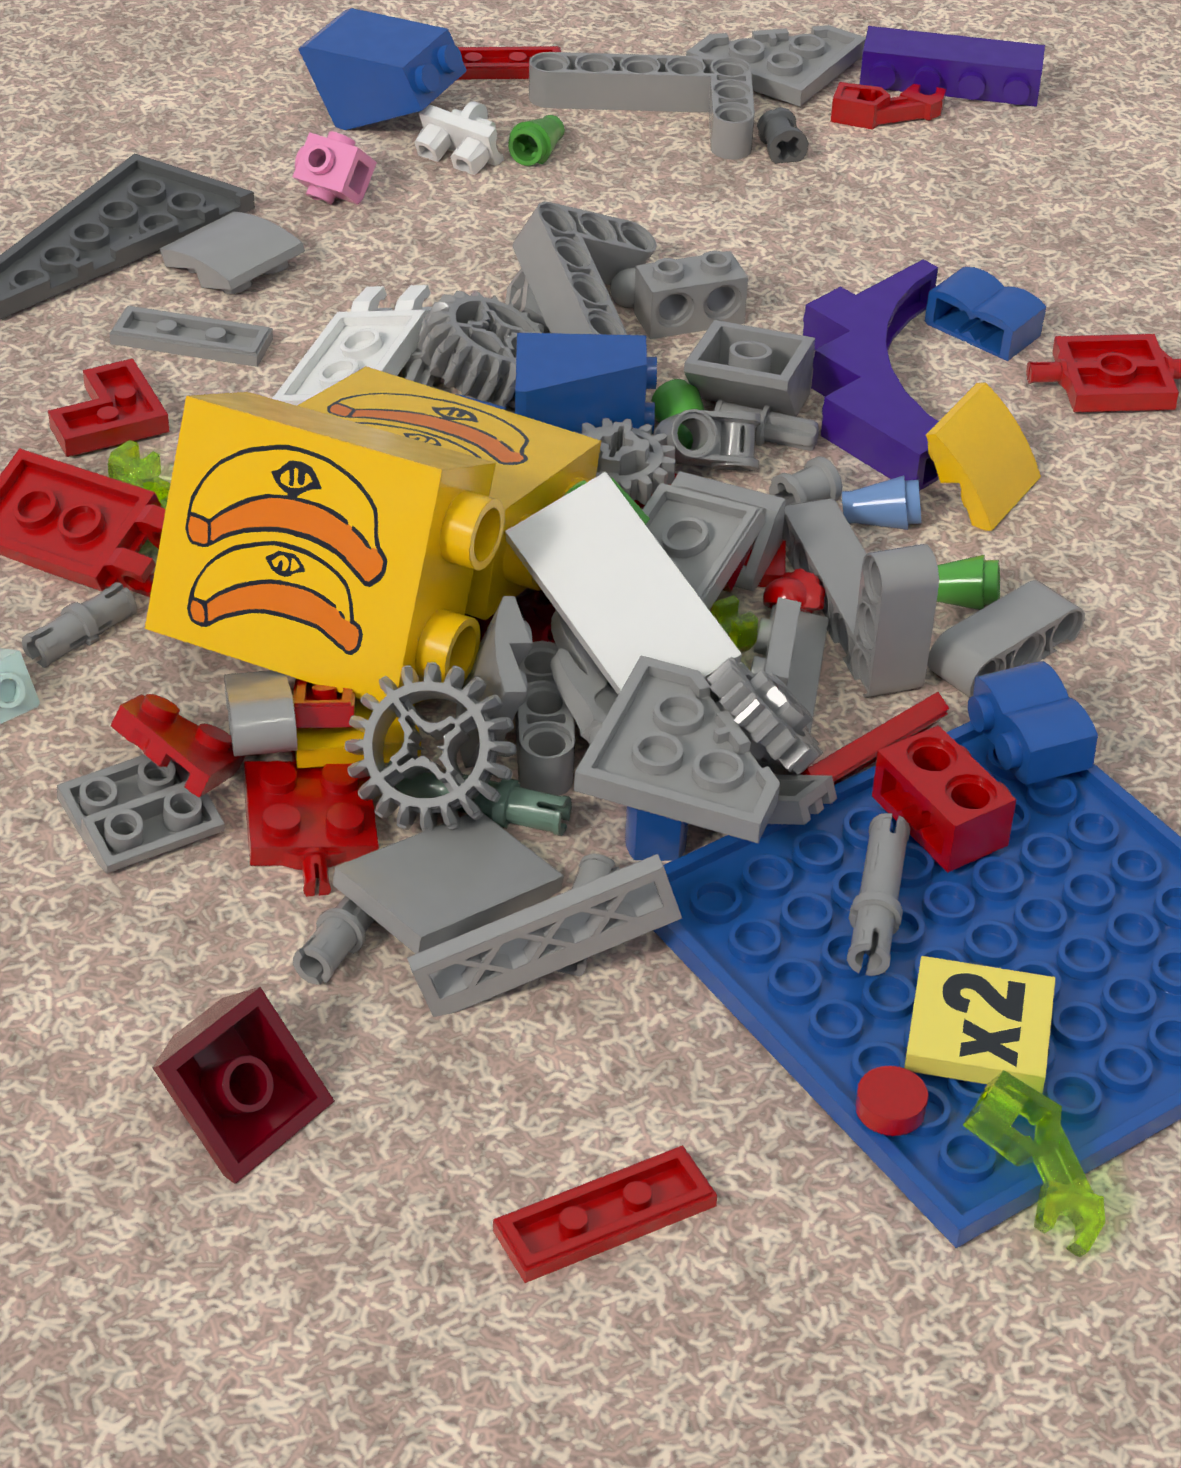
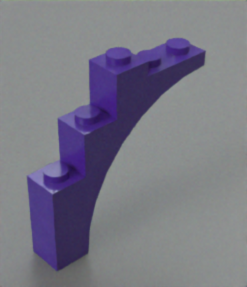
[803,259,939,491]

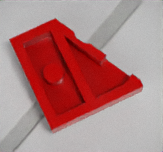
[111,694,246,798]

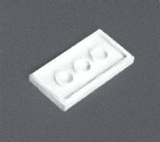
[505,471,742,695]

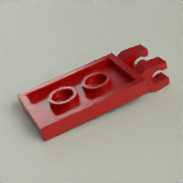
[0,448,166,598]

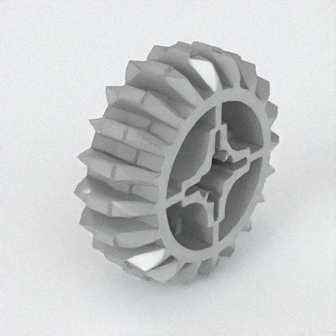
[417,291,545,408]
[345,662,517,832]

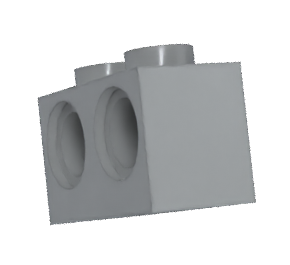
[634,251,748,339]

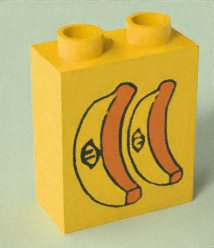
[297,366,601,620]
[145,392,505,703]

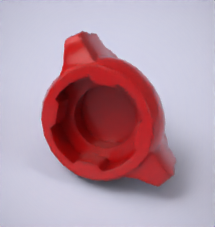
[763,568,825,614]

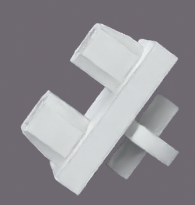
[414,101,504,175]

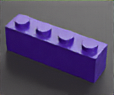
[860,26,1045,107]

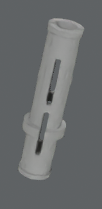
[847,813,910,976]

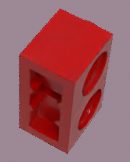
[872,725,1017,873]

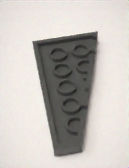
[0,153,255,319]

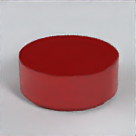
[855,1066,928,1136]

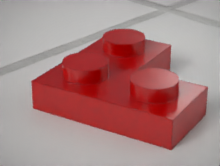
[48,358,170,457]

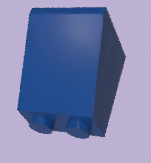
[298,8,467,130]
[515,333,657,434]

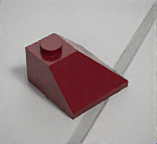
[152,987,335,1184]

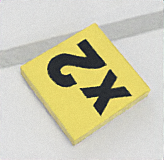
[904,956,1056,1094]

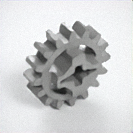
[575,418,676,505]
[707,657,823,775]

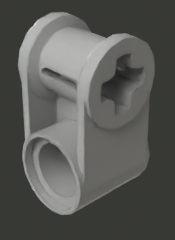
[654,409,761,471]

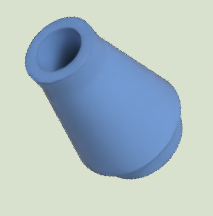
[842,475,922,530]

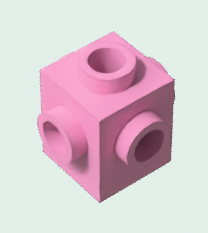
[292,131,377,205]

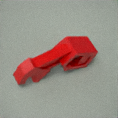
[830,82,946,130]

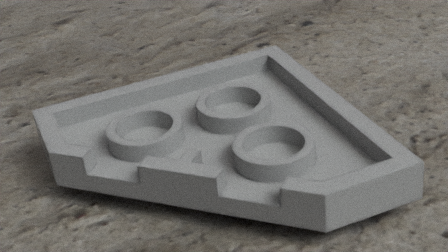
[686,25,866,107]
[574,655,780,843]

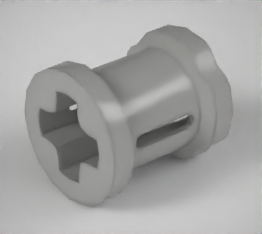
[769,456,842,505]

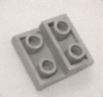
[160,212,305,294]
[456,596,532,768]
[57,754,225,873]

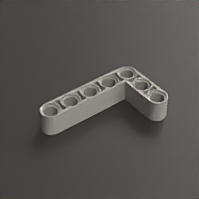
[529,52,755,160]
[513,202,657,335]
[782,498,939,698]

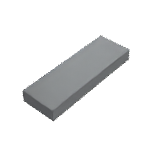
[109,306,273,367]

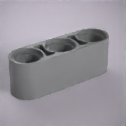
[927,580,1085,698]
[515,641,575,796]
[224,670,297,756]

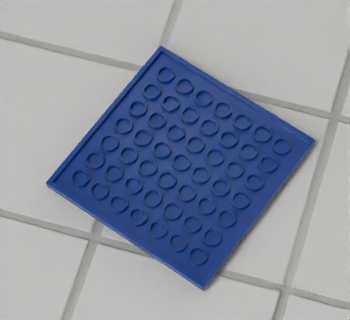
[653,721,1181,1248]

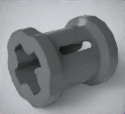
[757,107,809,164]

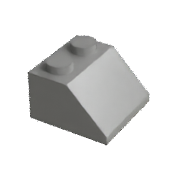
[684,320,815,417]

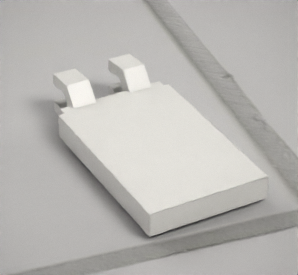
[272,285,432,406]

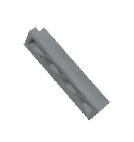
[407,854,682,1017]

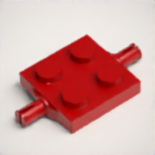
[1026,334,1181,412]
[243,751,379,897]

